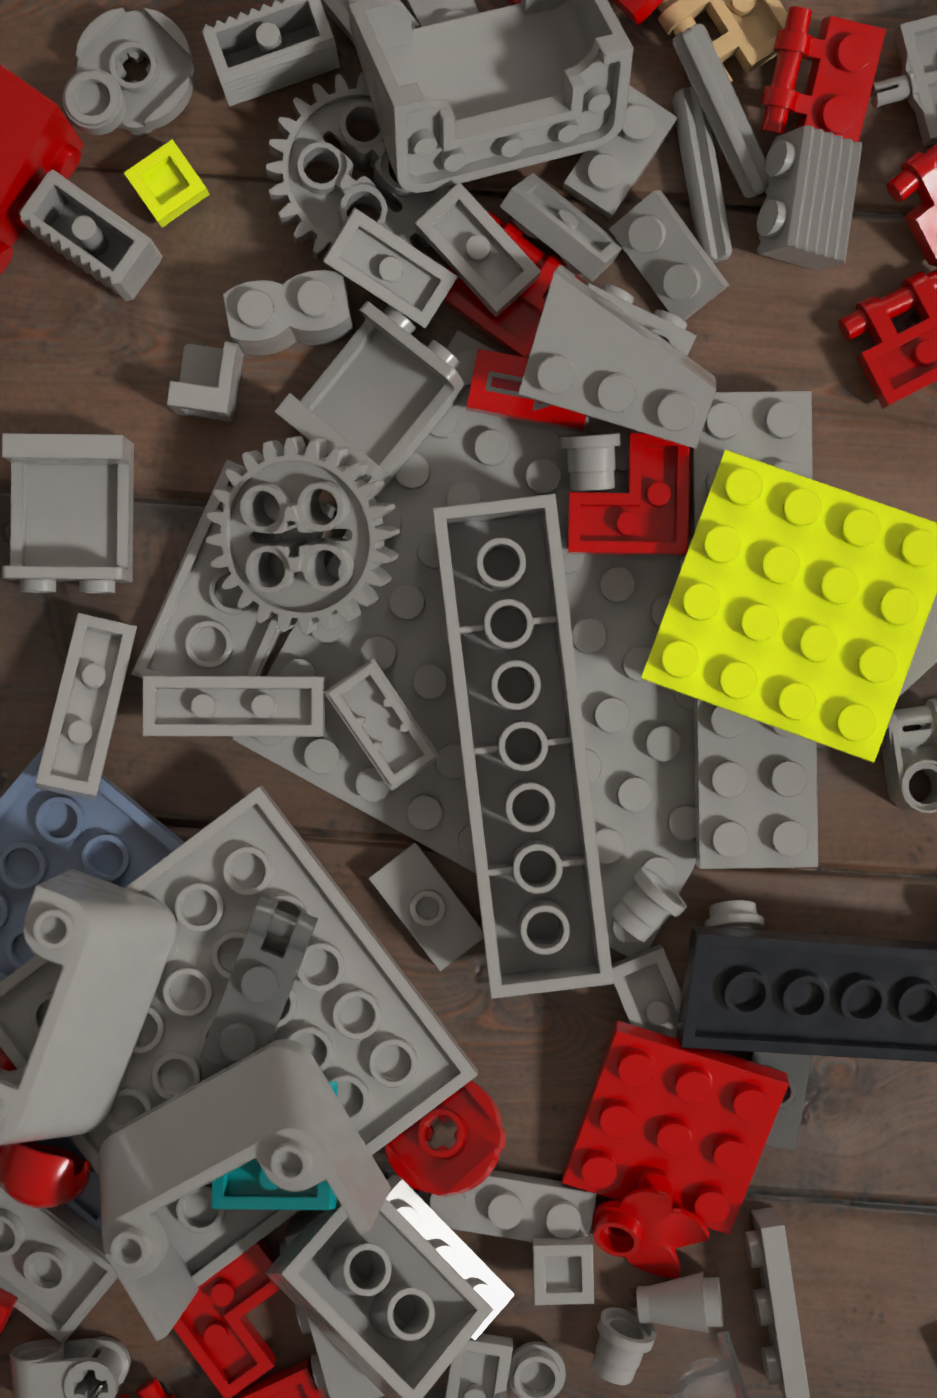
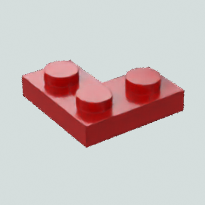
[567,433,690,556]
[173,1239,280,1398]

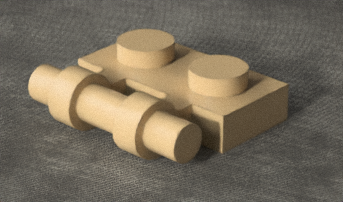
[657,0,788,84]

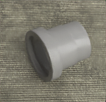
[560,433,621,491]
[612,867,687,942]
[591,1307,657,1385]

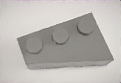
[518,265,717,449]

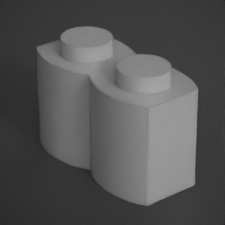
[223,270,354,355]

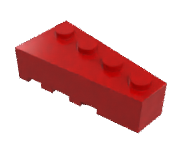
[0,64,84,274]

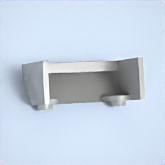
[98,1039,391,1341]

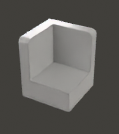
[167,341,244,423]

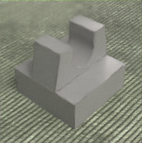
[532,1237,594,1305]

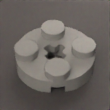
[75,8,198,136]

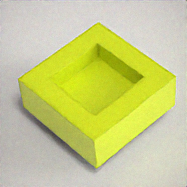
[124,139,210,228]

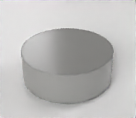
[62,68,127,135]

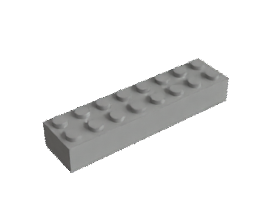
[433,494,614,999]

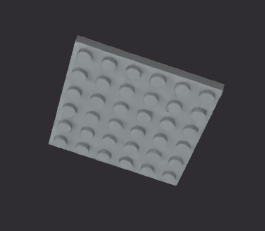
[0,785,478,1287]

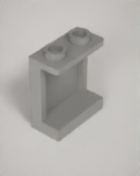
[275,301,467,497]
[2,433,134,594]

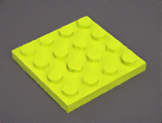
[641,450,937,763]

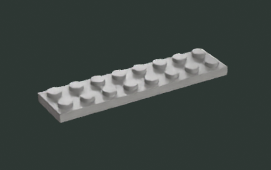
[690,391,818,869]

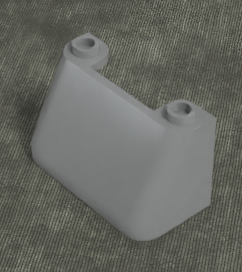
[348,0,634,193]
[0,869,177,1146]

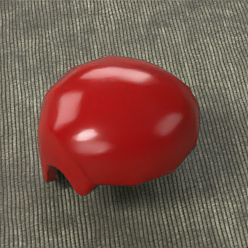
[0,1141,91,1209]

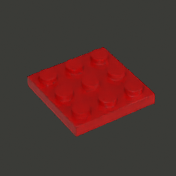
[562,1020,789,1235]

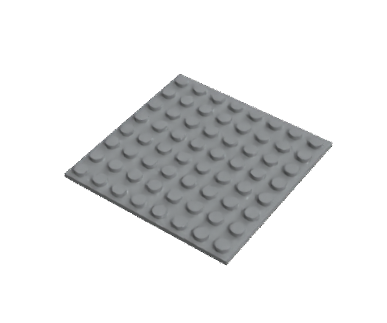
[232,330,696,957]

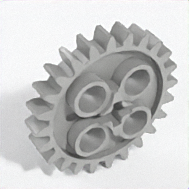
[266,72,450,260]
[206,436,400,635]

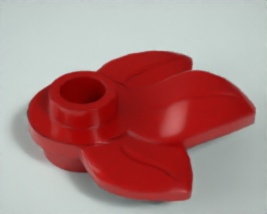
[591,1188,710,1279]

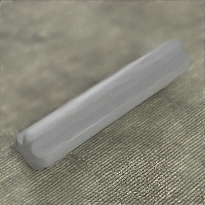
[672,23,769,199]
[672,86,732,263]

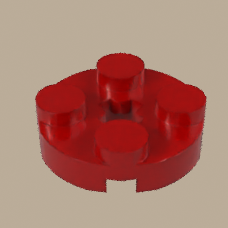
[385,1080,506,1197]

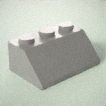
[264,1199,494,1398]

